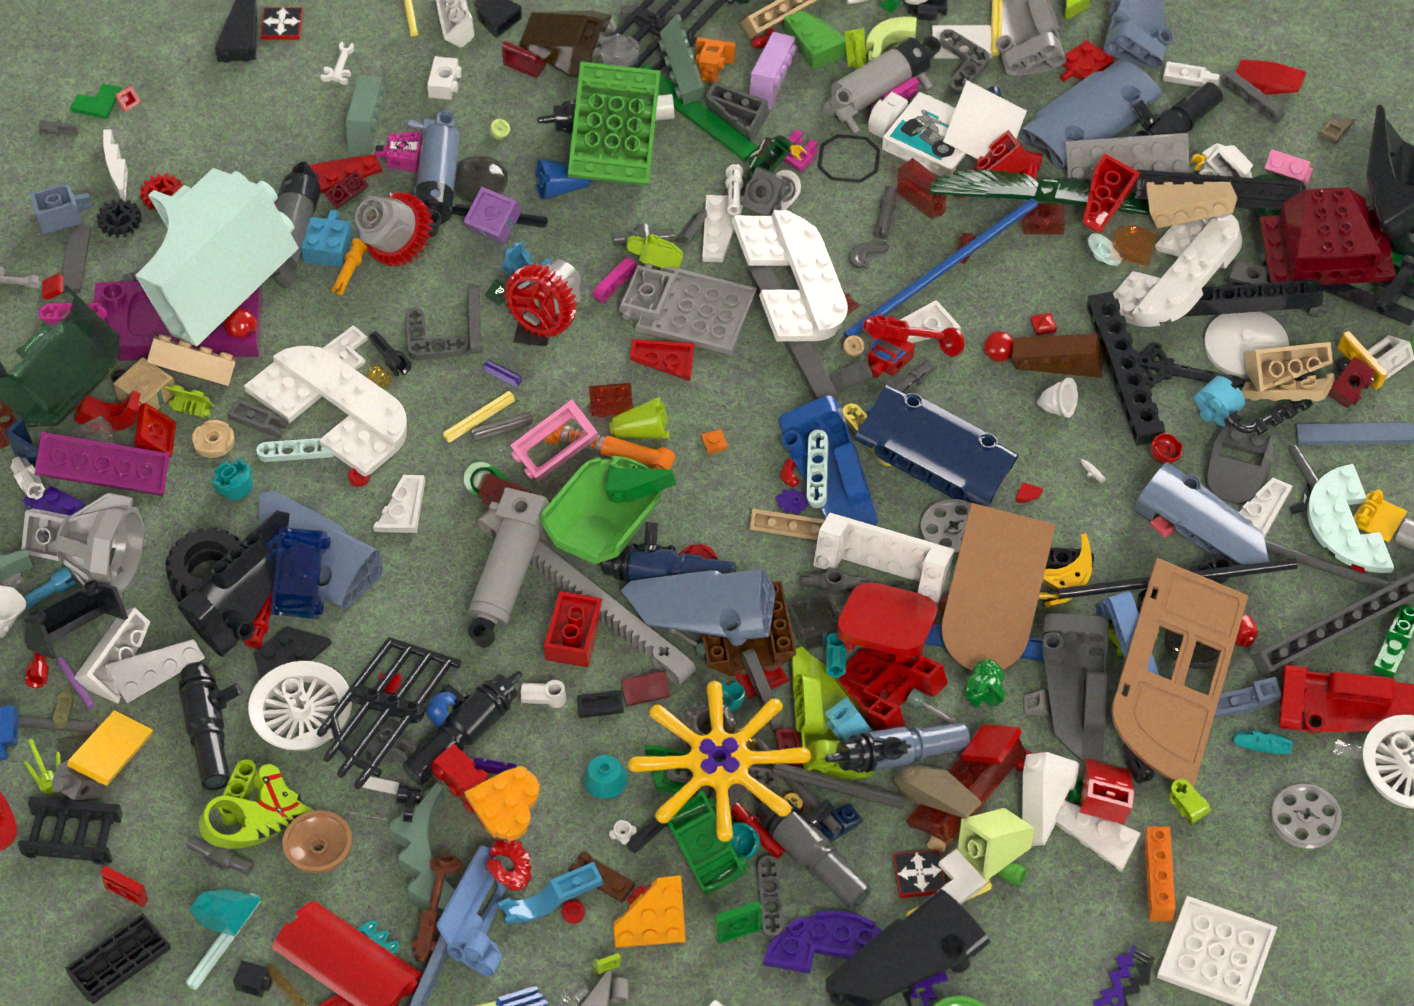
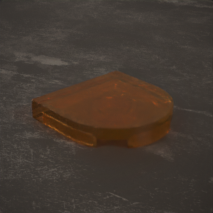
[1113,225,1158,267]

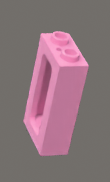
[510,400,599,482]

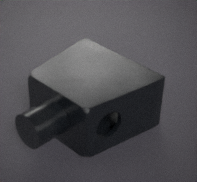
[475,0,522,38]

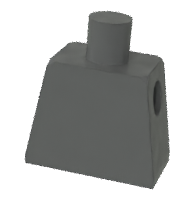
[51,760,106,800]

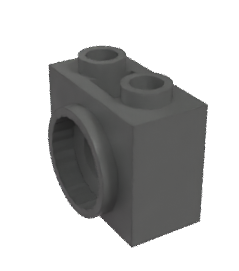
[740,167,791,216]

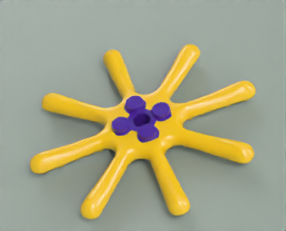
[628,681,811,842]

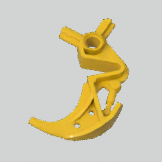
[1038,533,1092,608]

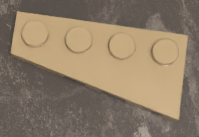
[1241,373,1335,401]

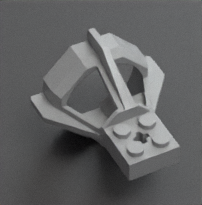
[21,493,148,600]

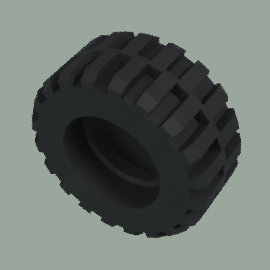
[165,528,241,603]

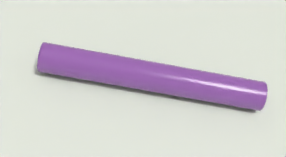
[56,657,96,710]

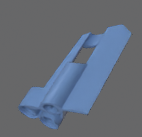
[436,846,506,977]

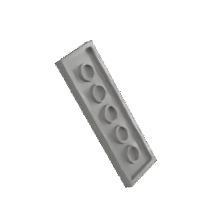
[1066,133,1190,181]

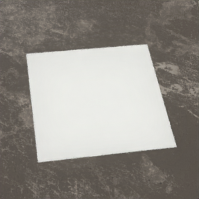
[943,81,1027,159]

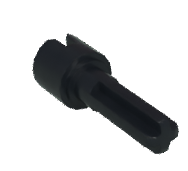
[369,331,412,377]

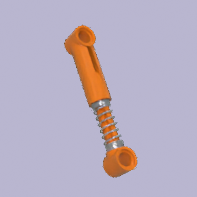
[543,423,676,470]

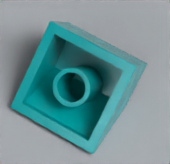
[189,888,261,936]

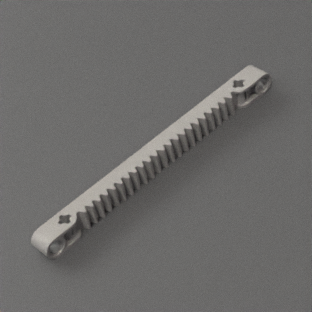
[477,509,696,686]

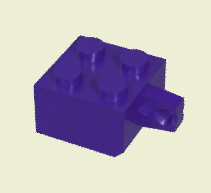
[23,486,86,538]

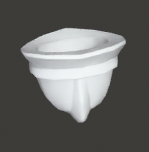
[1037,378,1078,418]

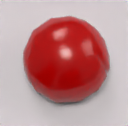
[224,308,258,338]
[984,331,1014,362]
[1150,433,1183,464]

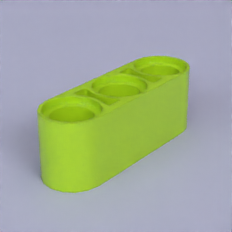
[218,759,257,826]

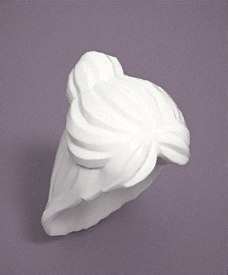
[0,585,26,638]

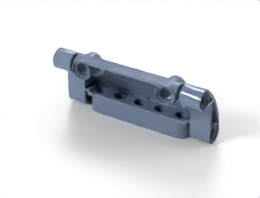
[1019,59,1162,169]

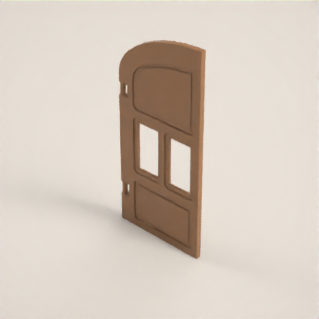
[1111,558,1248,788]

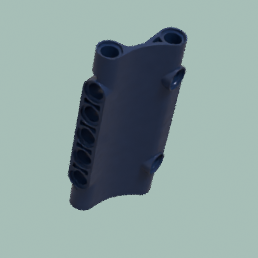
[855,384,1018,507]

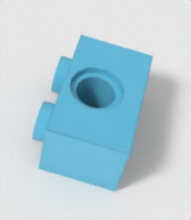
[825,697,870,741]

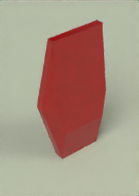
[1236,59,1306,95]

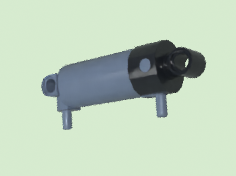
[407,111,460,237]

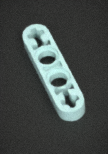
[807,430,828,508]
[256,438,334,462]

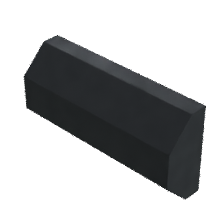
[65,913,171,1004]

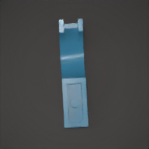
[497,862,604,924]

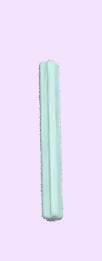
[186,893,261,990]

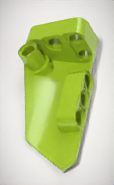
[791,646,875,780]

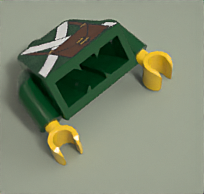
[747,135,807,190]

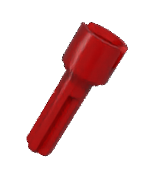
[25,652,49,688]

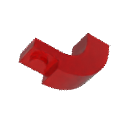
[73,390,141,431]

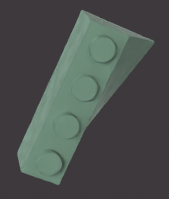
[658,14,706,105]

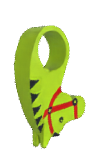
[199,764,313,849]

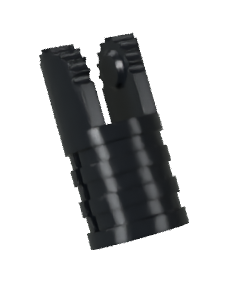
[1122,743,1155,784]

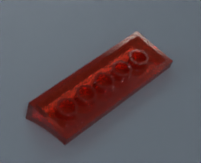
[906,738,1026,845]

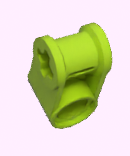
[1169,779,1210,825]

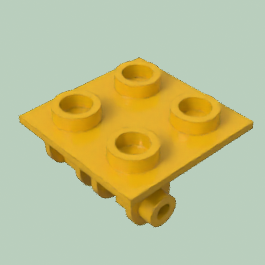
[1353,489,1407,543]

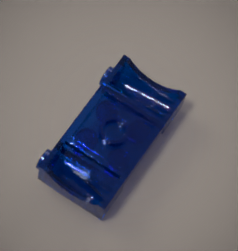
[271,527,331,619]

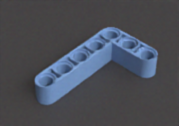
[1095,591,1159,675]

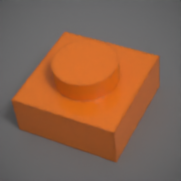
[701,429,728,454]

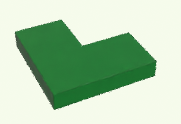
[70,83,122,119]

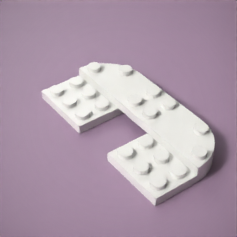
[732,210,847,341]
[1105,213,1242,327]
[244,346,407,476]

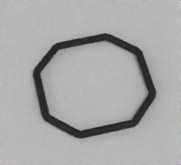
[818,134,880,183]

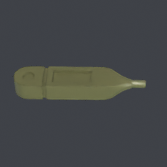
[53,683,74,729]

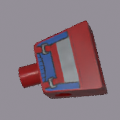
[868,337,915,378]

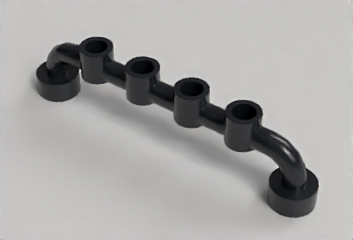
[1224,371,1317,435]

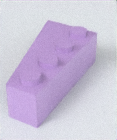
[750,32,798,109]

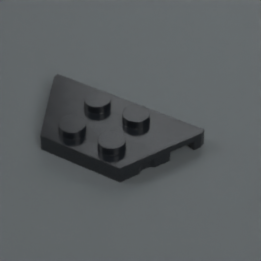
[253,627,332,678]

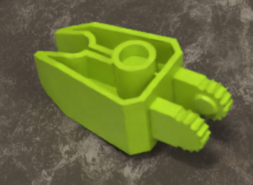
[626,234,683,268]

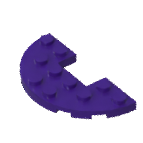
[764,911,882,974]

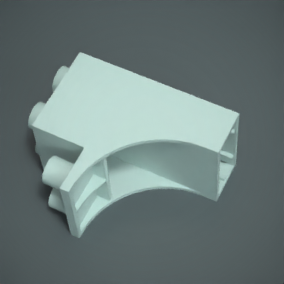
[135,168,299,346]

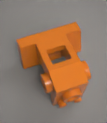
[695,37,736,84]

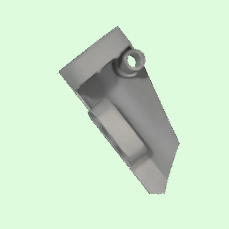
[996,0,1066,76]

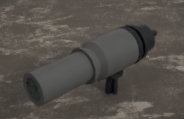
[752,793,871,909]

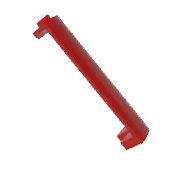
[271,901,422,1006]

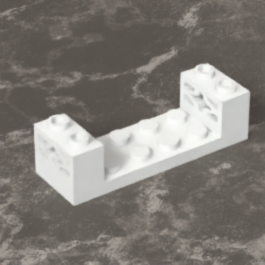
[813,513,955,603]

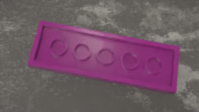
[34,432,169,496]

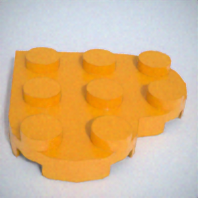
[464,766,540,841]

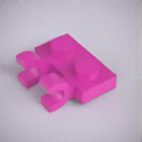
[783,129,819,173]

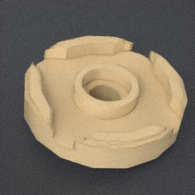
[192,420,235,458]

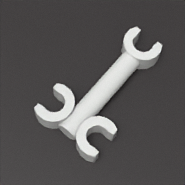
[321,42,354,85]

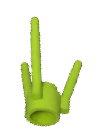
[24,739,61,794]

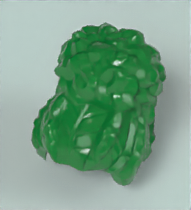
[963,659,1005,708]

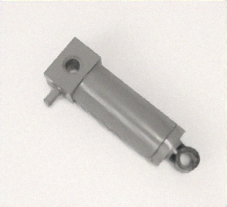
[468,487,549,648]

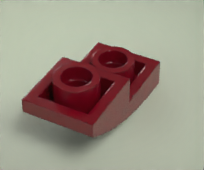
[324,170,369,209]

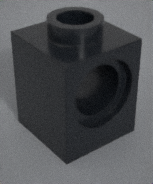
[233,960,273,998]

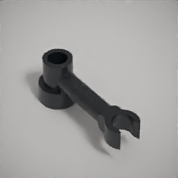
[396,785,421,823]

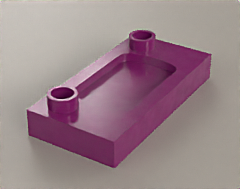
[89,281,263,362]

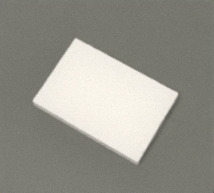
[932,25,992,58]

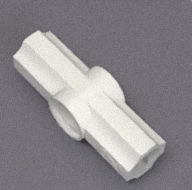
[10,456,45,500]

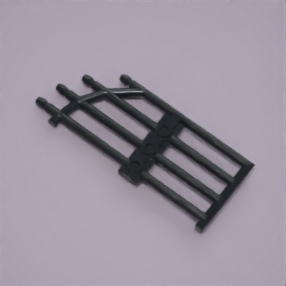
[600,0,735,71]
[316,637,461,790]

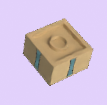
[113,357,175,413]

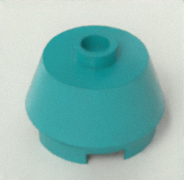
[211,458,254,501]
[583,755,628,799]

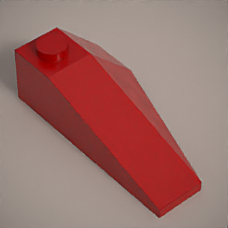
[958,129,1034,199]
[1083,153,1140,234]

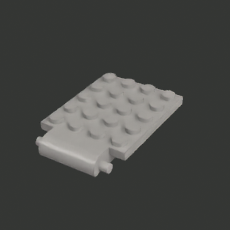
[619,263,757,355]

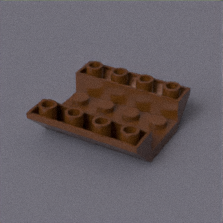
[702,581,796,677]

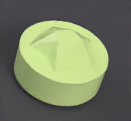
[489,119,510,140]

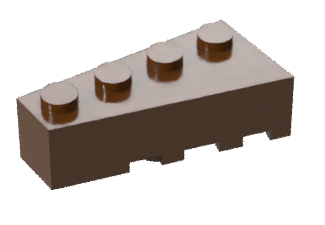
[1012,334,1104,378]

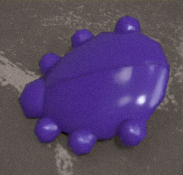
[776,488,808,515]

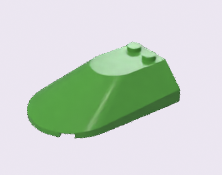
[540,456,662,564]

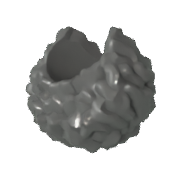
[679,700,736,749]

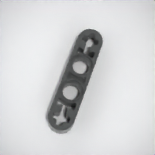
[1220,71,1284,123]
[468,286,482,353]
[742,648,784,731]
[758,855,783,940]

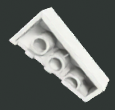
[436,0,474,47]
[74,607,150,704]

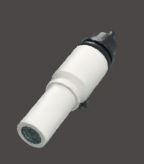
[538,94,674,134]

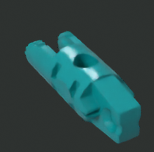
[1233,730,1292,754]

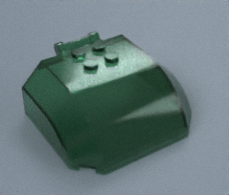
[0,285,120,427]

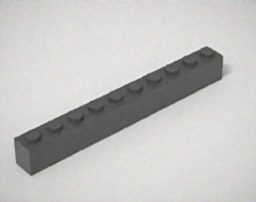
[1250,572,1414,676]

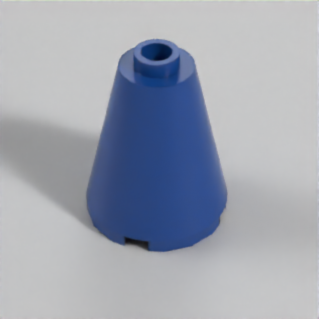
[535,159,592,199]

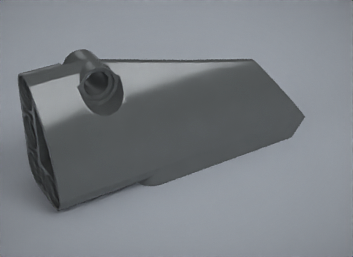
[1042,613,1109,763]

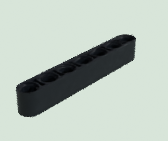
[1184,280,1323,317]

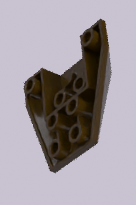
[519,10,611,78]

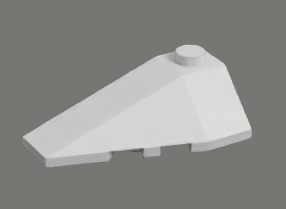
[1022,752,1079,846]

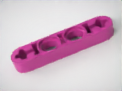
[38,303,107,325]

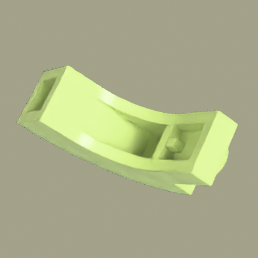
[866,17,917,62]

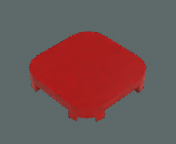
[837,583,937,663]

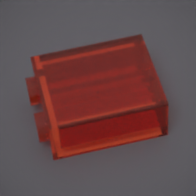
[897,158,947,220]

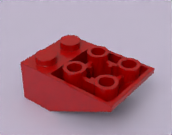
[1080,758,1134,824]

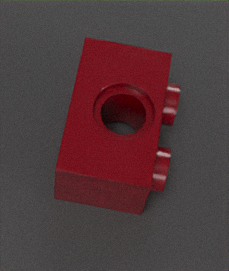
[1327,356,1375,408]

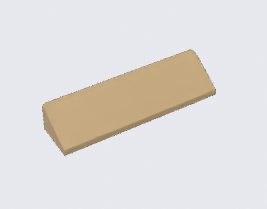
[749,509,825,540]

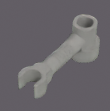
[0,266,41,289]

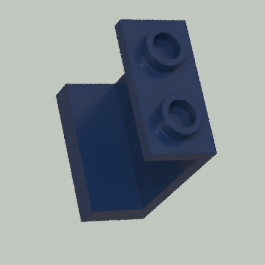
[5,418,52,479]

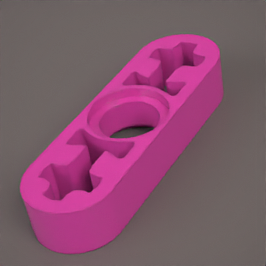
[593,257,638,304]

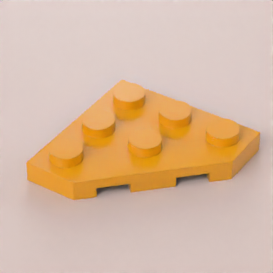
[613,876,686,948]

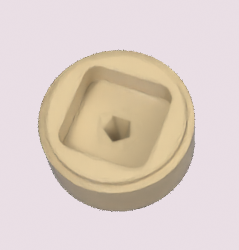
[843,335,864,357]

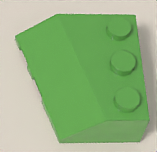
[784,10,847,70]

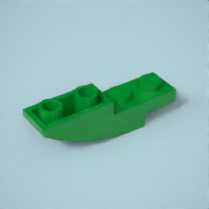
[1372,604,1414,679]

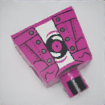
[375,132,422,172]

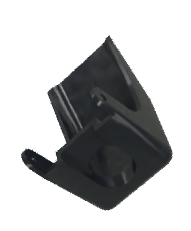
[1366,104,1414,257]

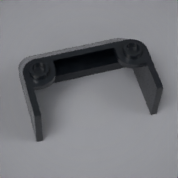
[25,580,128,659]

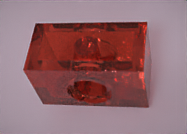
[1022,203,1065,235]

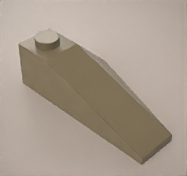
[894,764,981,819]

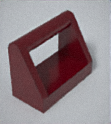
[502,41,547,79]

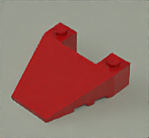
[834,648,948,731]

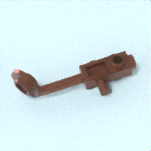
[412,854,462,963]

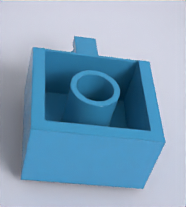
[301,210,352,267]

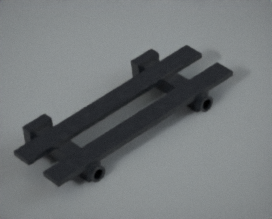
[1263,254,1414,326]

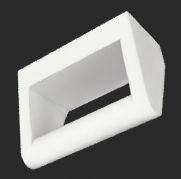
[1367,335,1414,380]

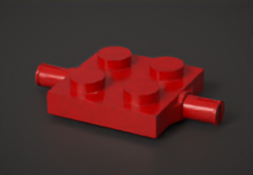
[1059,40,1114,82]

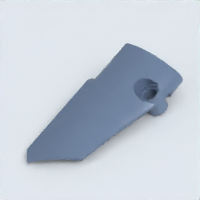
[1103,0,1173,67]
[1134,462,1269,575]
[259,490,383,609]
[621,569,775,646]

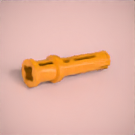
[331,238,368,295]

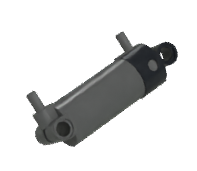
[266,161,321,288]

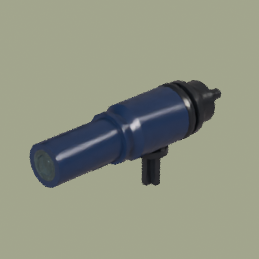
[598,522,736,583]

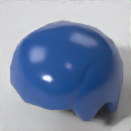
[426,692,456,727]

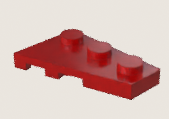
[630,339,695,381]

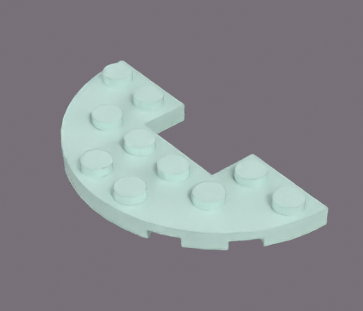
[1307,464,1394,573]

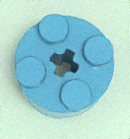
[1194,376,1245,426]

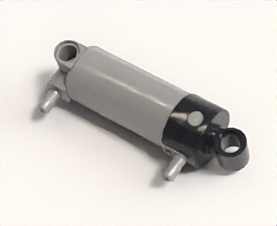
[823,36,941,134]

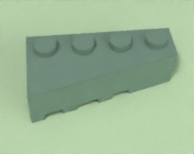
[346,76,386,153]

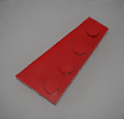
[293,154,383,194]

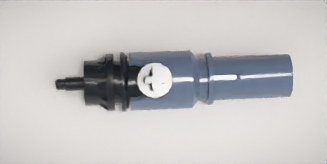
[825,723,970,773]

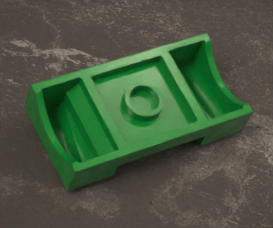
[668,790,749,895]

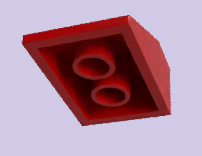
[544,591,603,668]

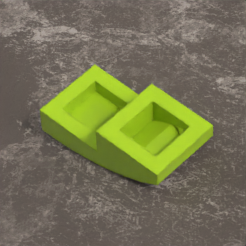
[592,952,621,974]

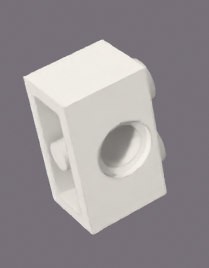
[427,56,462,100]

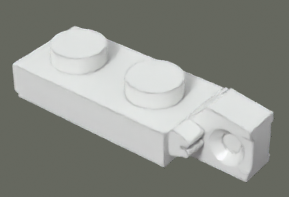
[1163,62,1220,87]

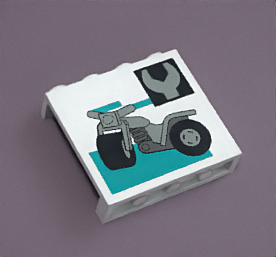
[882,92,966,177]

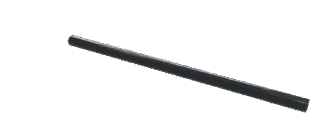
[1057,558,1298,599]

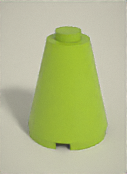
[609,397,670,439]

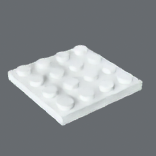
[1157,896,1277,1006]

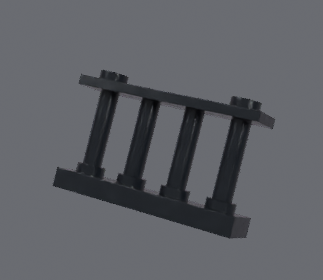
[18,796,123,864]

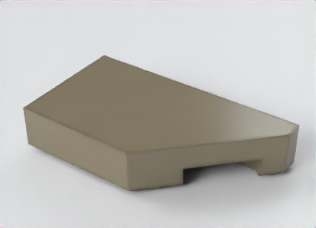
[1318,117,1355,144]

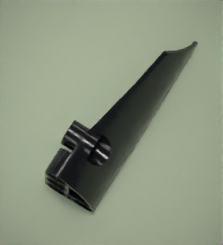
[177,510,292,657]
[825,889,990,1003]

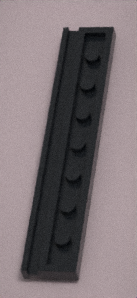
[1135,170,1302,211]

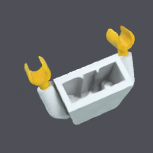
[1189,144,1253,178]

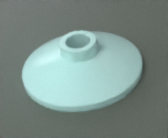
[1088,233,1122,266]

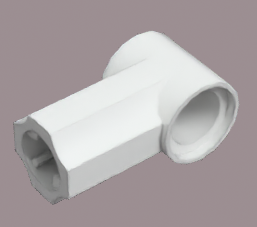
[521,680,566,708]

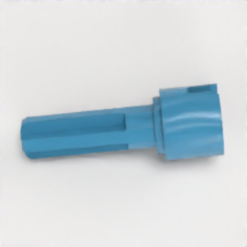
[23,566,77,612]

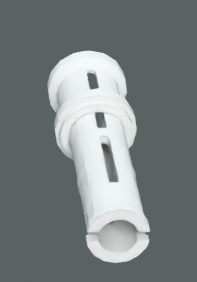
[725,165,743,215]

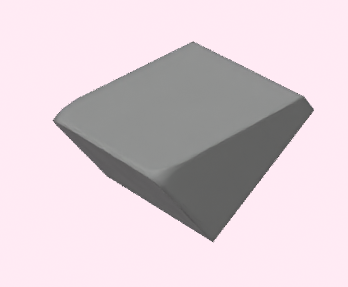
[1024,689,1051,715]

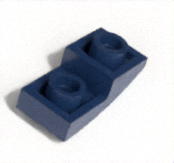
[820,803,863,843]

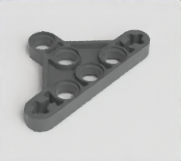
[665,767,777,813]

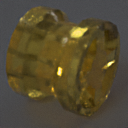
[366,365,392,390]

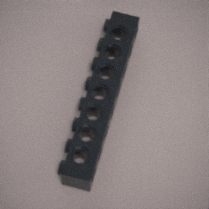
[1086,291,1165,446]

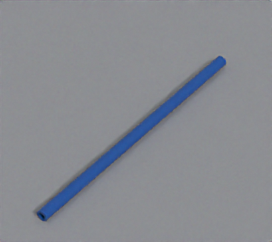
[843,198,1038,338]

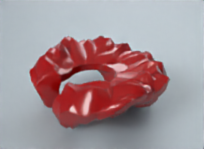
[485,840,532,891]

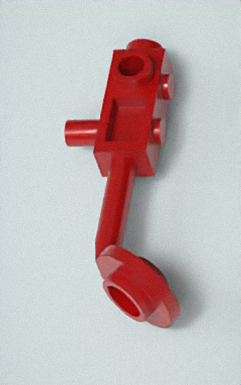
[863,315,965,357]

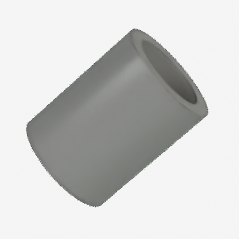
[611,978,629,1003]

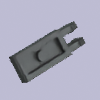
[228,399,289,438]

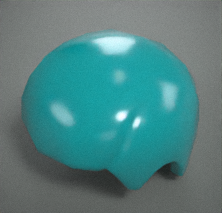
[721,681,746,712]
[730,823,760,860]

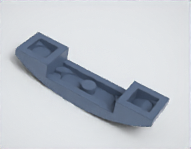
[1203,677,1282,718]

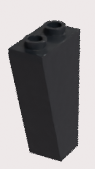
[215,0,258,63]

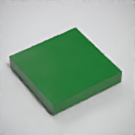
[715,901,762,944]

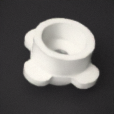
[609,820,637,845]

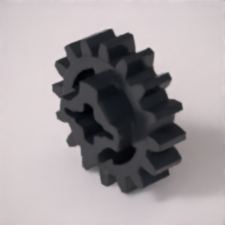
[97,198,142,238]

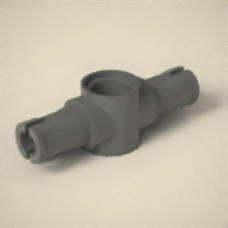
[612,224,675,246]
[801,568,868,595]
[186,835,254,876]

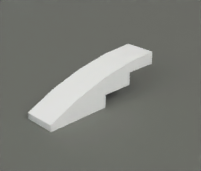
[103,129,128,201]

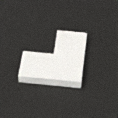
[322,325,367,370]
[939,849,987,904]

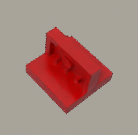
[134,402,177,458]

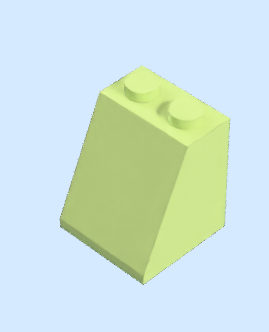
[958,808,1034,880]

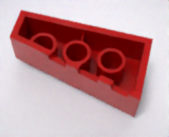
[431,744,490,829]

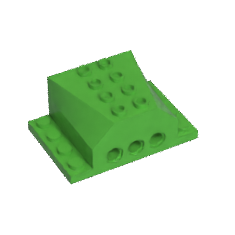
[568,62,661,186]

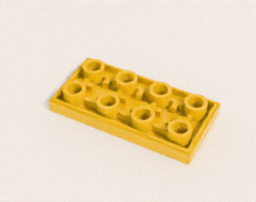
[67,710,153,786]

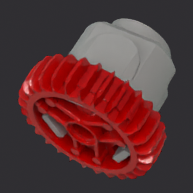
[355,192,433,267]
[504,259,581,338]

